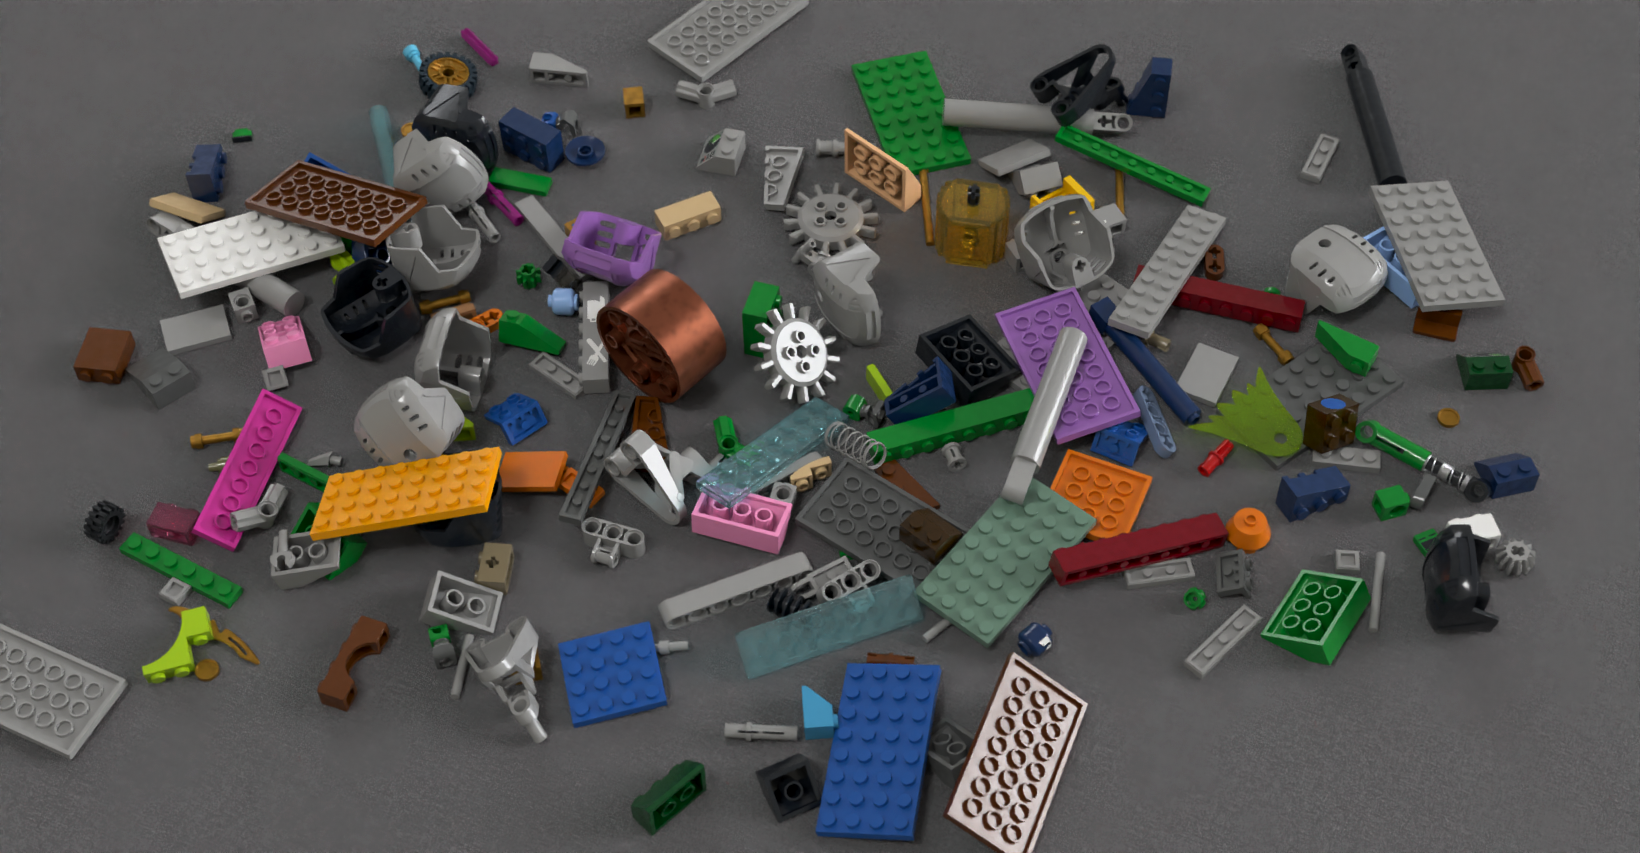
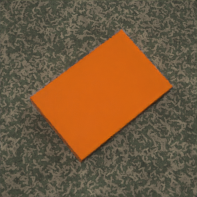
[499,451,568,492]

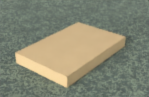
[149,192,225,224]

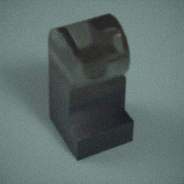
[542,254,582,290]

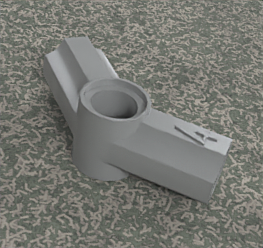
[676,80,737,109]
[230,483,289,532]

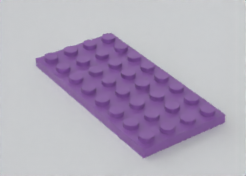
[995,287,1141,445]

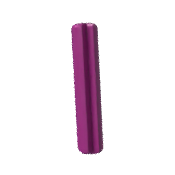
[460,28,499,66]

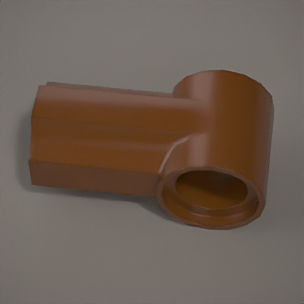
[1511,346,1544,392]

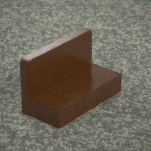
[1412,306,1463,342]

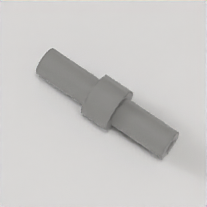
[655,640,689,655]

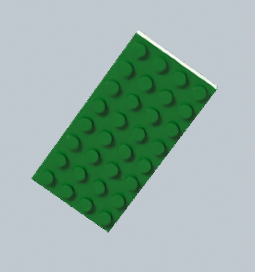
[851,50,971,176]

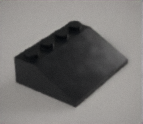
[915,314,1021,406]

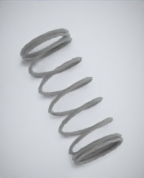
[824,421,887,470]

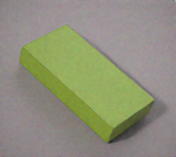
[866,364,893,401]

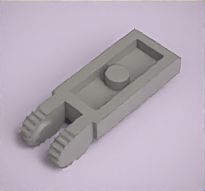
[790,556,853,603]

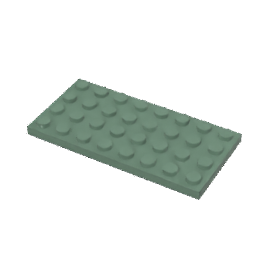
[913,477,1097,648]

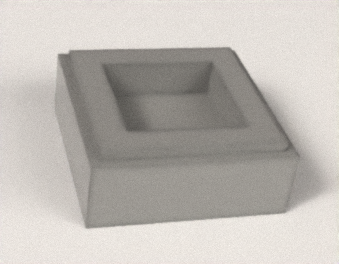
[262,365,289,391]
[1335,550,1360,575]
[158,577,193,606]

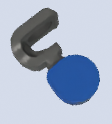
[541,110,579,137]

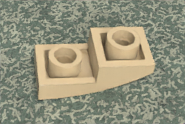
[790,456,832,492]

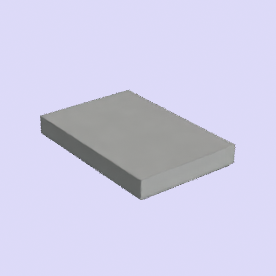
[978,139,1051,177]
[160,304,232,355]
[1178,343,1239,408]

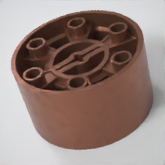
[596,269,727,403]

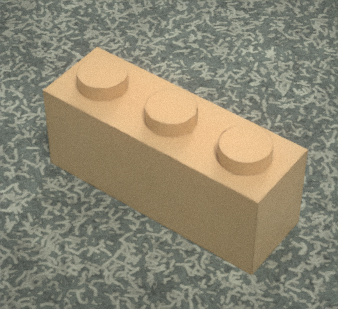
[654,191,722,241]

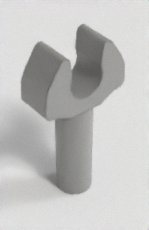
[270,529,296,571]

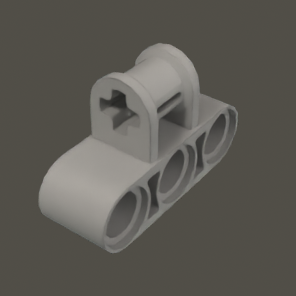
[581,517,646,569]
[816,559,881,617]

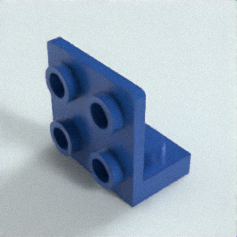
[484,393,548,446]
[1090,421,1148,466]

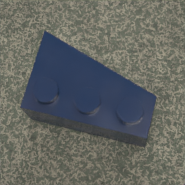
[1125,57,1173,118]
[185,144,227,202]
[884,356,956,424]
[1275,466,1351,523]

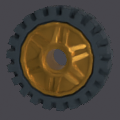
[419,52,477,100]

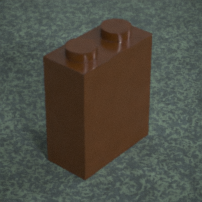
[73,327,136,384]

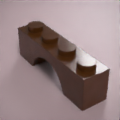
[317,615,390,712]

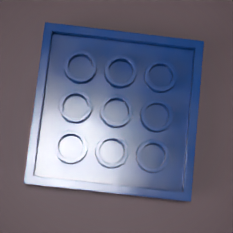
[558,621,668,728]

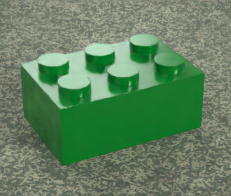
[742,281,783,358]

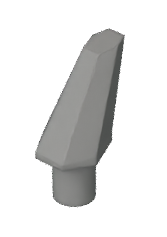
[307,451,343,467]

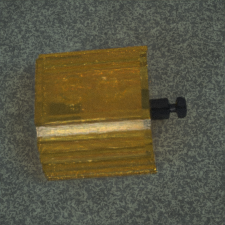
[935,178,1010,269]

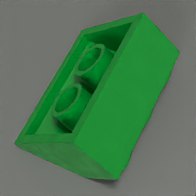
[291,502,368,580]

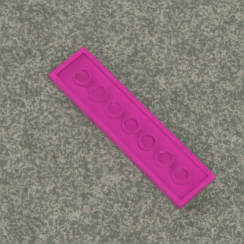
[191,389,302,552]

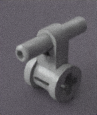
[791,240,831,276]

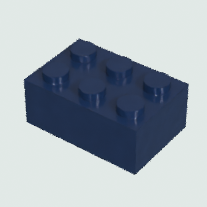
[498,107,565,173]

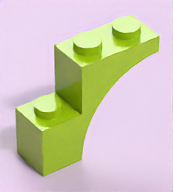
[142,606,214,683]

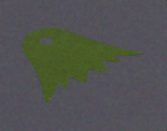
[1188,366,1303,457]

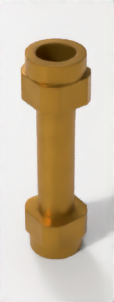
[419,289,471,315]
[1253,323,1295,365]
[190,427,242,449]

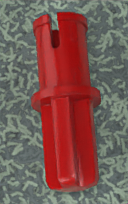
[1197,439,1234,477]

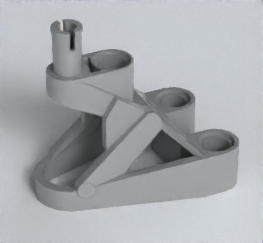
[603,430,728,525]
[464,616,548,743]

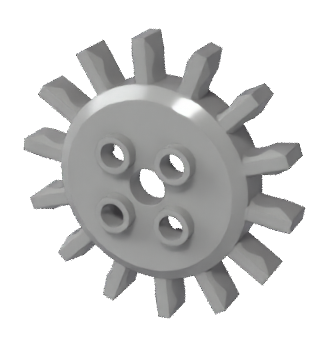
[783,183,878,254]
[751,303,840,404]

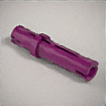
[484,181,524,226]

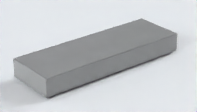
[1300,133,1340,184]
[529,352,584,400]
[1122,557,1195,590]

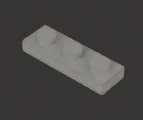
[1311,447,1380,474]

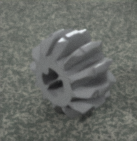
[1495,537,1536,577]

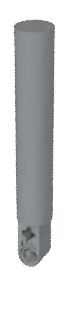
[942,98,1132,135]
[146,211,305,316]
[1000,327,1088,506]

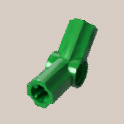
[713,416,761,472]

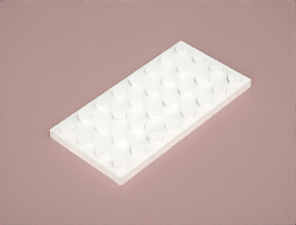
[157,211,345,299]

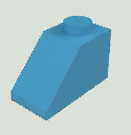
[802,686,838,740]

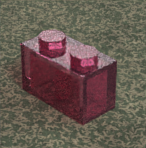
[146,502,200,546]

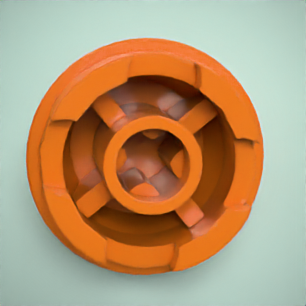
[1225,508,1271,554]

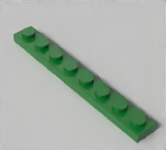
[1055,126,1211,207]

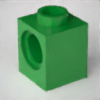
[1371,485,1410,521]

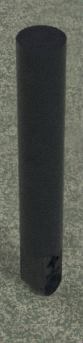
[1341,44,1407,185]

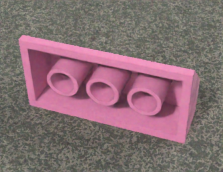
[691,482,793,555]

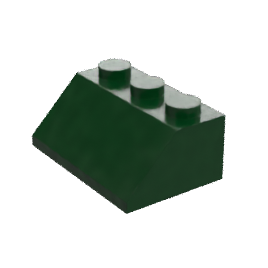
[631,760,707,836]

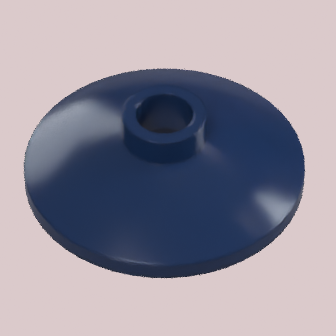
[565,136,605,166]

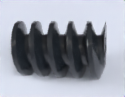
[767,588,820,631]

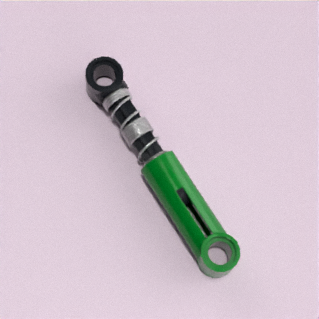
[1355,420,1493,503]

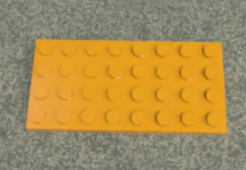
[310,447,502,541]

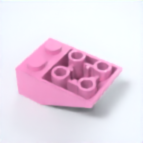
[258,315,312,368]

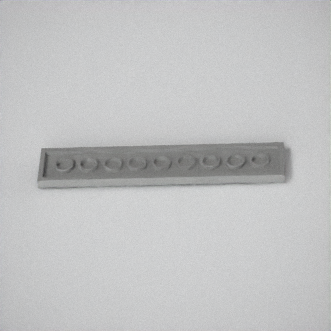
[1108,205,1226,339]

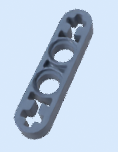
[1133,385,1176,459]

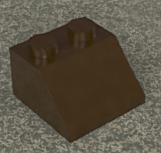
[899,508,963,565]

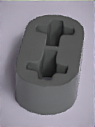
[1410,473,1437,511]

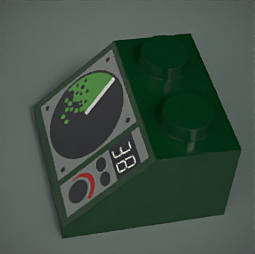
[1456,352,1513,391]

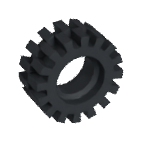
[83,500,125,545]

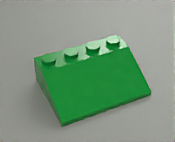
[1260,569,1371,665]

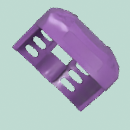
[561,211,662,286]

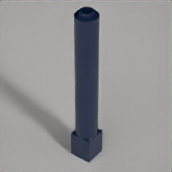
[1089,296,1201,425]

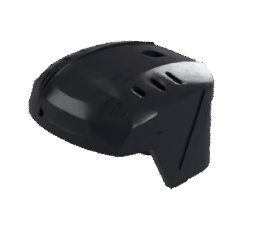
[412,84,499,173]
[321,257,422,359]
[413,449,503,548]
[1422,524,1499,633]

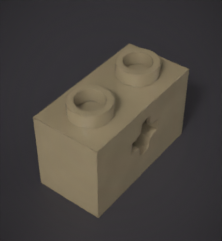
[474,542,515,595]

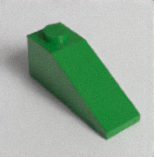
[498,310,566,355]
[1315,320,1380,377]

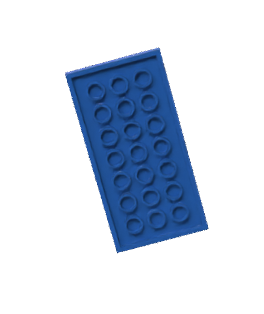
[815,663,941,841]

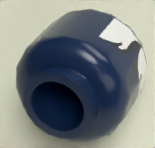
[1017,622,1052,657]

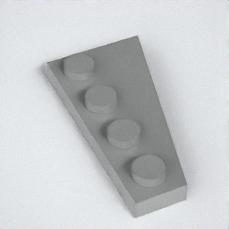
[764,145,805,211]

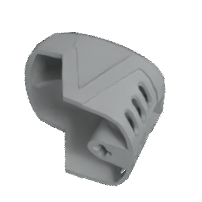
[393,129,488,214]
[1014,194,1114,291]
[385,205,481,291]
[1285,224,1388,315]
[812,241,883,347]
[414,308,491,411]
[353,376,465,466]

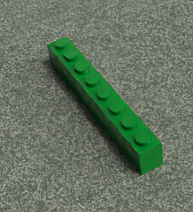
[866,388,1034,465]

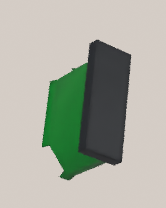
[232,128,252,143]

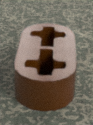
[1204,245,1225,281]

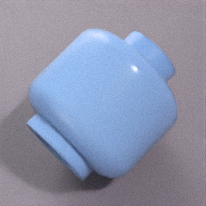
[548,288,579,316]

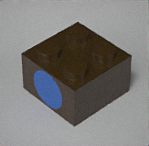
[1303,393,1359,454]

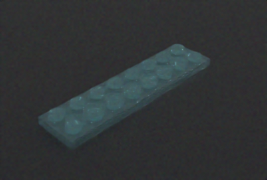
[696,397,849,509]
[734,574,923,679]

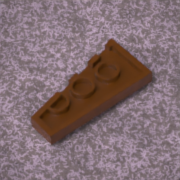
[632,395,668,473]

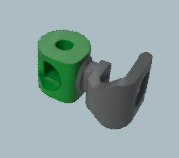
[842,394,886,428]
[428,623,458,669]

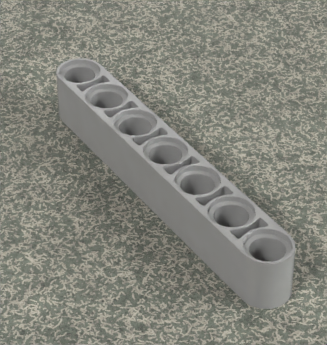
[658,552,814,630]

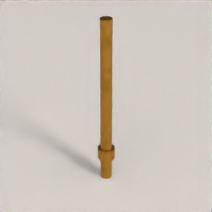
[919,169,934,246]

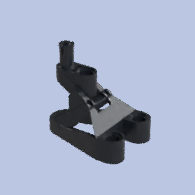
[1030,44,1128,127]

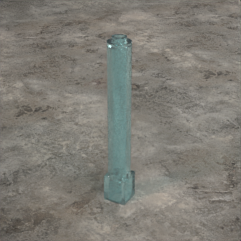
[368,105,411,219]

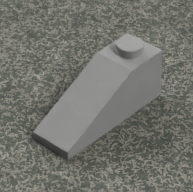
[529,52,589,88]

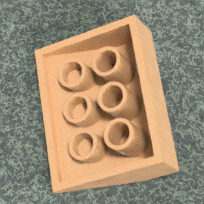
[845,128,921,212]

